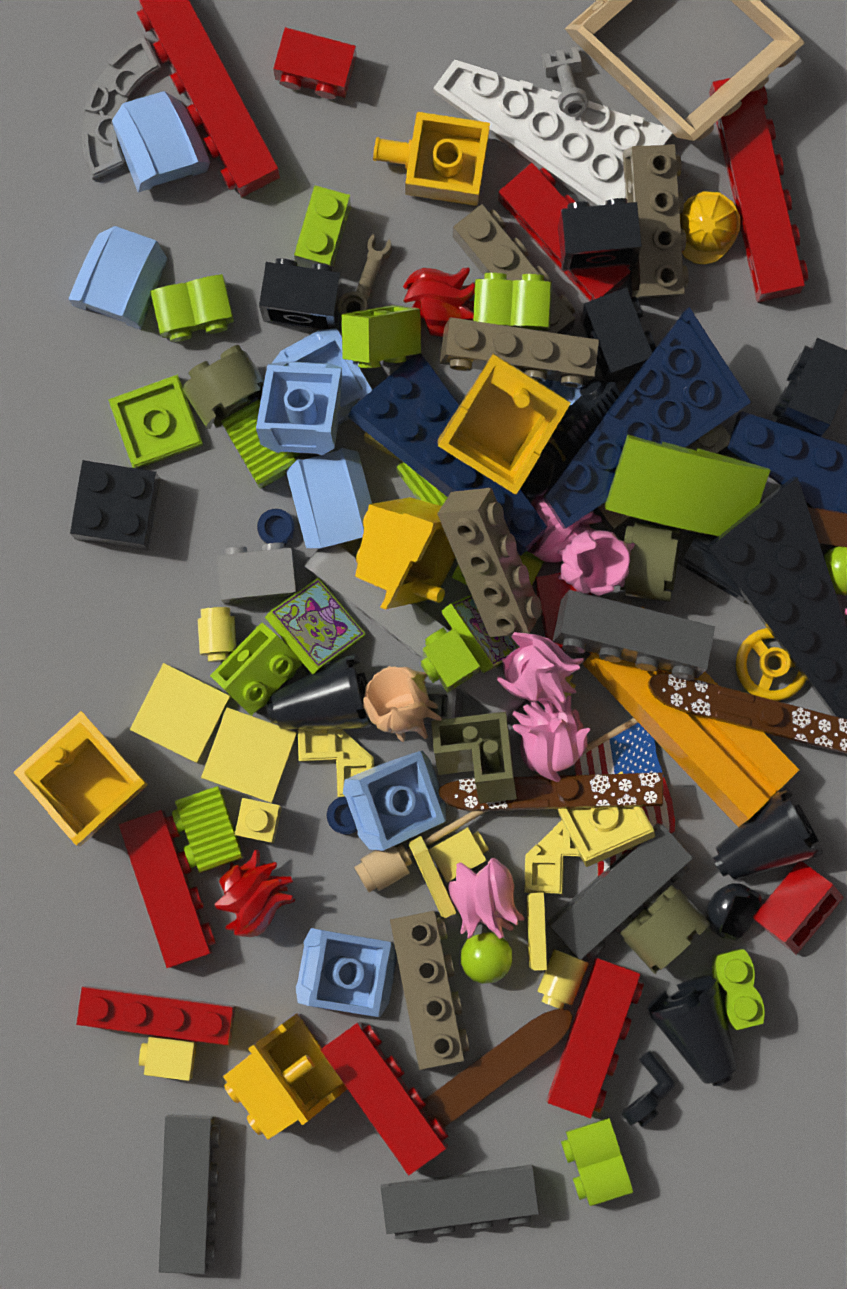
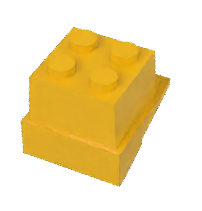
[438,353,571,495]
[355,497,456,610]
[13,711,148,847]
[223,1013,347,1140]

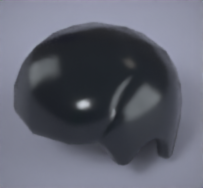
[520,442,564,498]
[706,883,762,941]

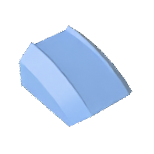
[112,91,210,193]
[68,226,167,330]
[272,328,372,425]
[256,361,342,456]
[286,448,372,548]
[343,750,446,851]
[296,928,397,1017]

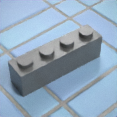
[553,590,715,680]
[546,823,693,960]
[159,1114,220,1274]
[381,1165,539,1239]

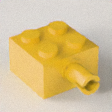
[373,112,490,206]

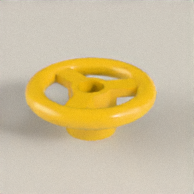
[736,628,806,701]

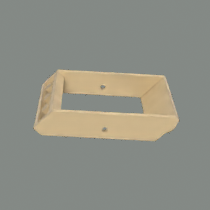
[565,0,804,141]

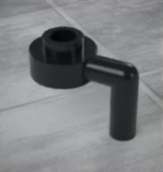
[621,1050,676,1127]

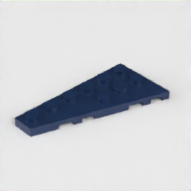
[543,307,751,529]
[348,353,547,556]
[728,411,847,513]

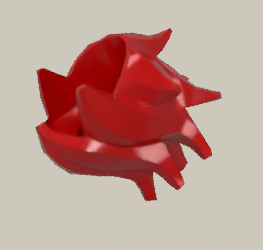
[403,267,475,337]
[215,849,295,938]

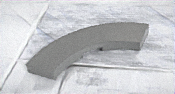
[82,35,162,181]

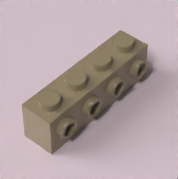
[623,144,689,299]
[453,204,576,334]
[440,317,599,388]
[438,488,542,637]
[390,911,470,1070]

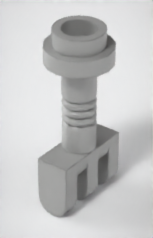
[541,46,588,117]

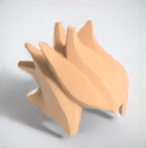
[363,666,442,742]

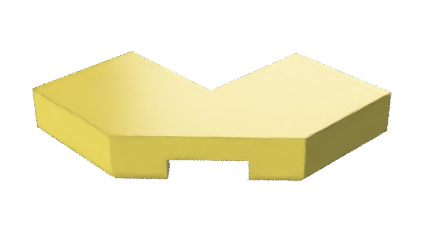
[298,729,374,797]
[524,820,580,894]

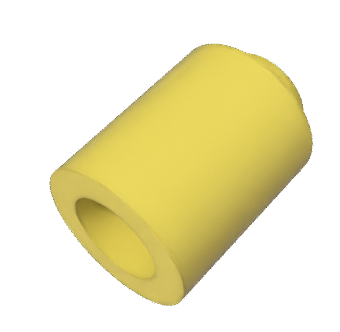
[537,949,589,1010]

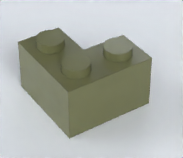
[431,712,517,804]

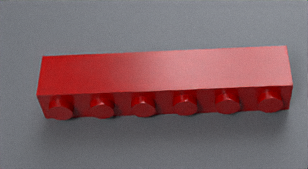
[136,0,280,198]
[709,78,808,303]

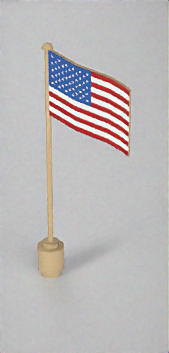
[354,718,675,893]

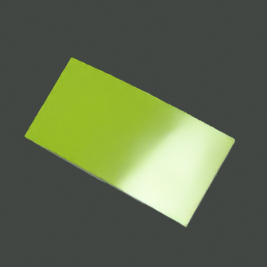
[605,435,770,536]

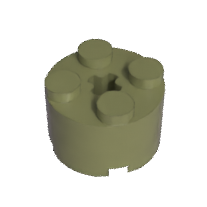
[183,345,265,429]
[620,522,681,602]
[621,885,710,974]

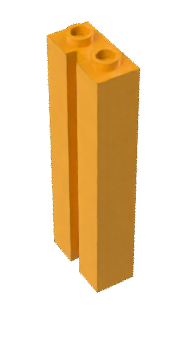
[582,606,799,827]

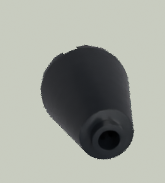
[267,654,374,729]
[713,787,823,880]
[647,975,737,1086]

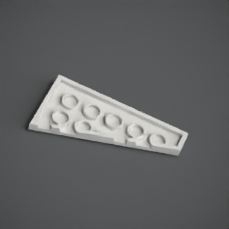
[433,59,673,206]

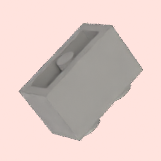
[217,543,297,604]

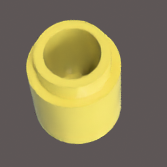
[197,607,237,662]

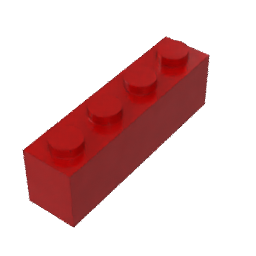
[498,163,631,301]
[118,810,216,968]
[546,958,644,1119]
[76,986,236,1045]
[320,1022,449,1176]

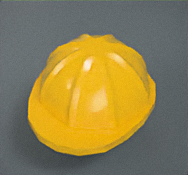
[680,191,740,265]

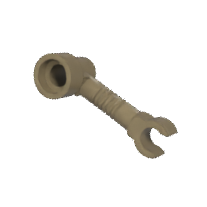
[338,234,393,318]

